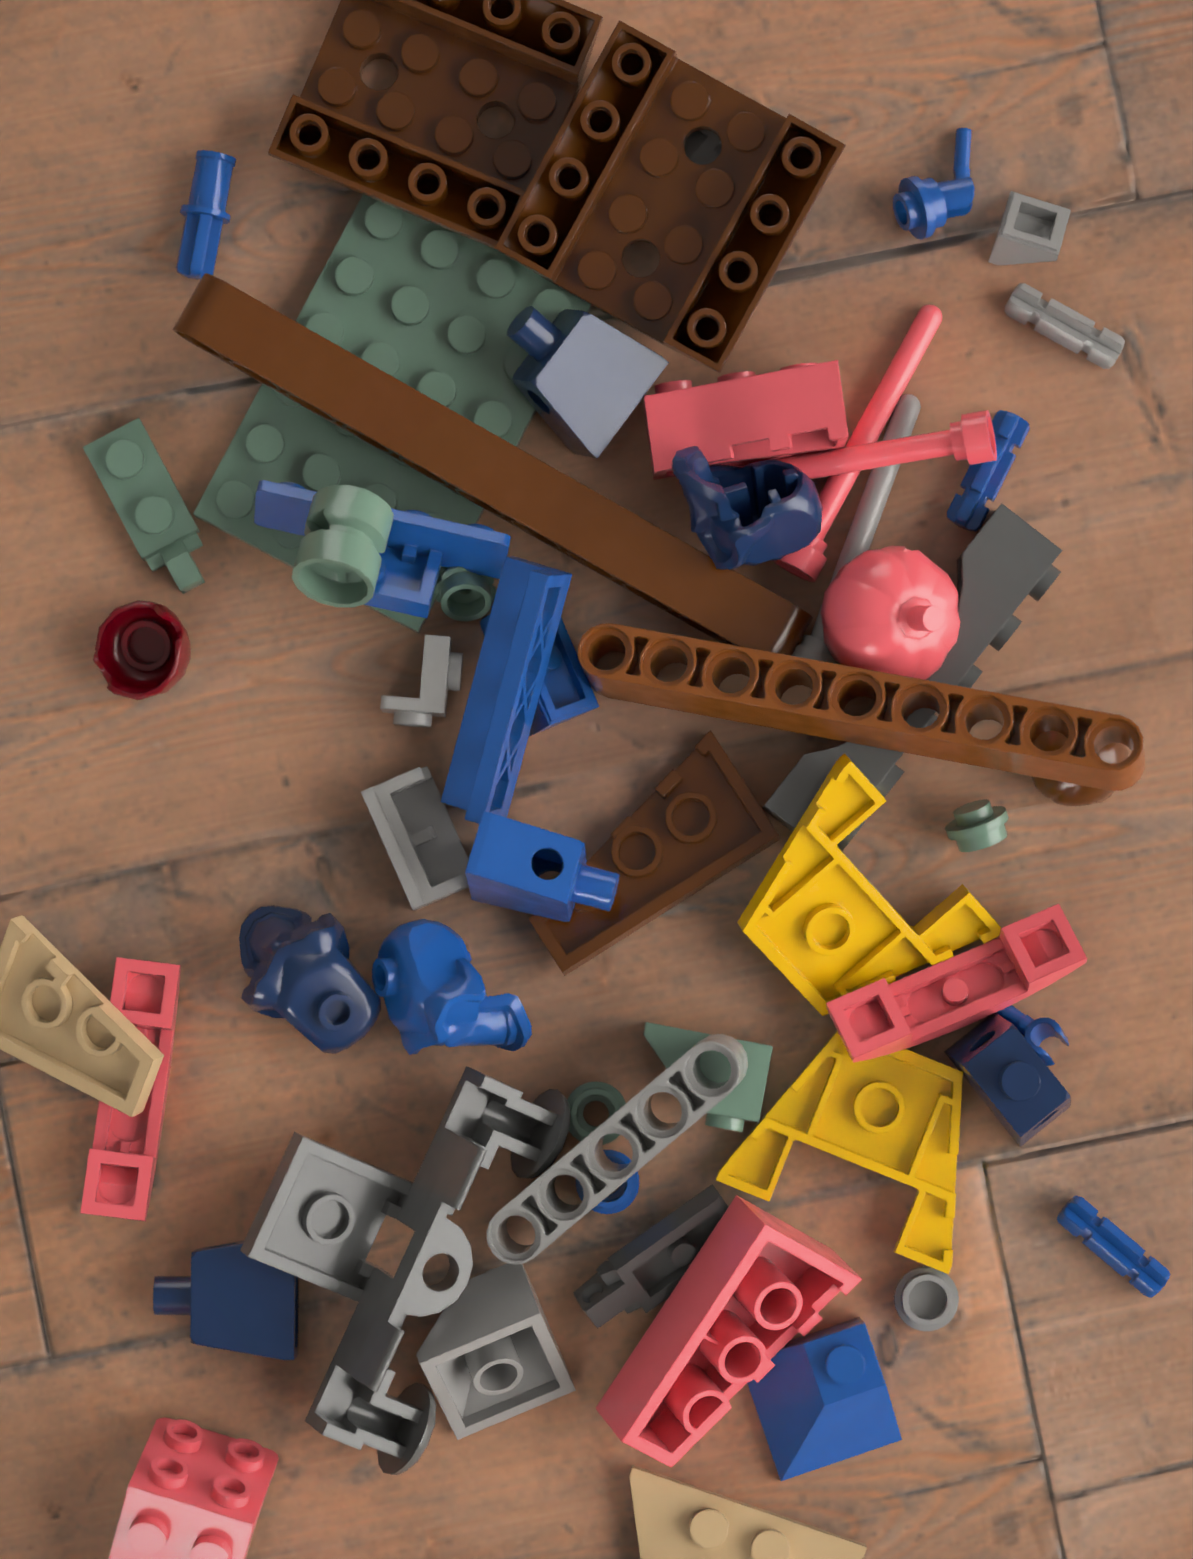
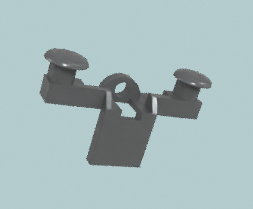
[240,1066,571,1475]

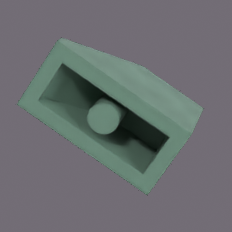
[643,1022,773,1132]

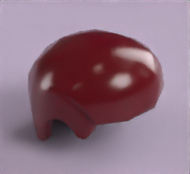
[93,600,191,700]

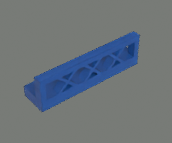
[441,556,572,824]

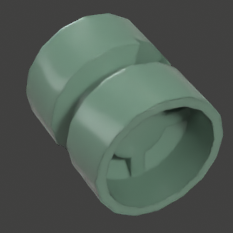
[292,485,394,608]

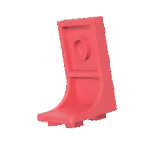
[109,1418,279,1559]

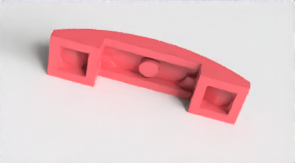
[826,904,1087,1063]
[80,957,181,1221]

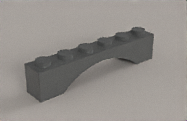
[762,503,1062,851]

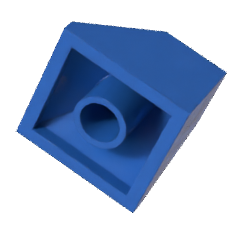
[747,1317,902,1481]

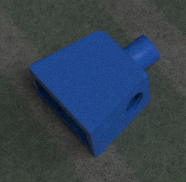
[465,811,620,922]

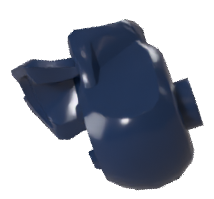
[671,446,823,570]
[239,905,381,1054]

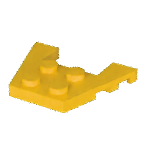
[737,753,1001,1016]
[715,1031,963,1274]

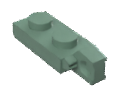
[83,418,205,594]

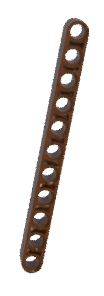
[173,273,813,656]

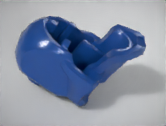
[372,919,532,1055]

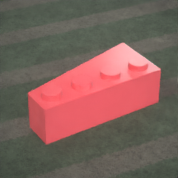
[595,1195,862,1468]

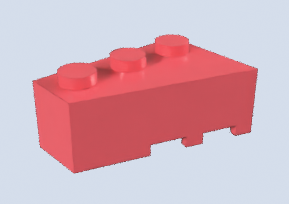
[643,360,849,480]

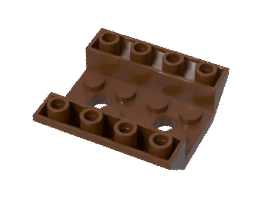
[268,0,603,249]
[495,20,846,373]

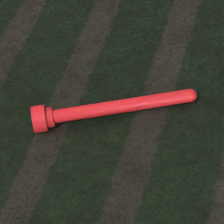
[772,305,942,582]
[736,410,997,479]

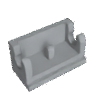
[361,766,469,911]

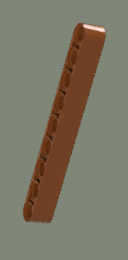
[577,623,1145,791]

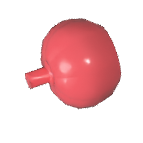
[821,546,961,680]

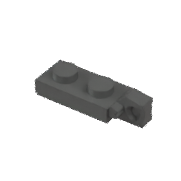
[573,1184,728,1328]

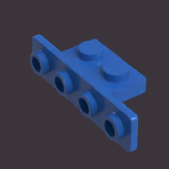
[254,480,511,618]

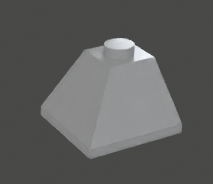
[416,1263,576,1440]

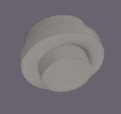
[894,1266,959,1331]

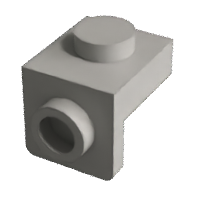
[380,634,463,728]

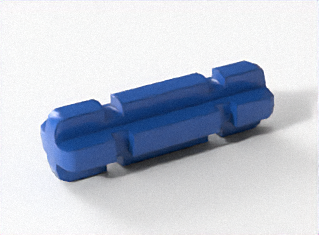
[946,410,1030,532]
[1057,1196,1171,1298]

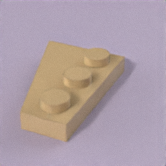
[0,915,164,1117]

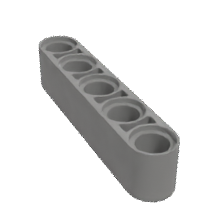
[486,1034,748,1265]

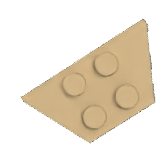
[629,1465,867,1559]

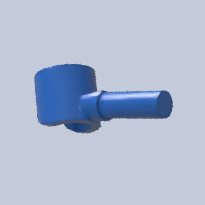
[937,128,975,218]
[996,1005,1069,1066]

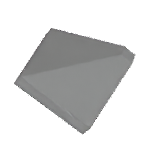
[989,191,1071,265]

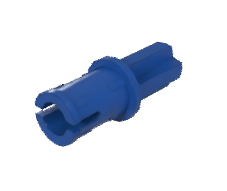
[176,150,236,280]

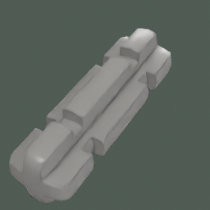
[1004,283,1125,369]

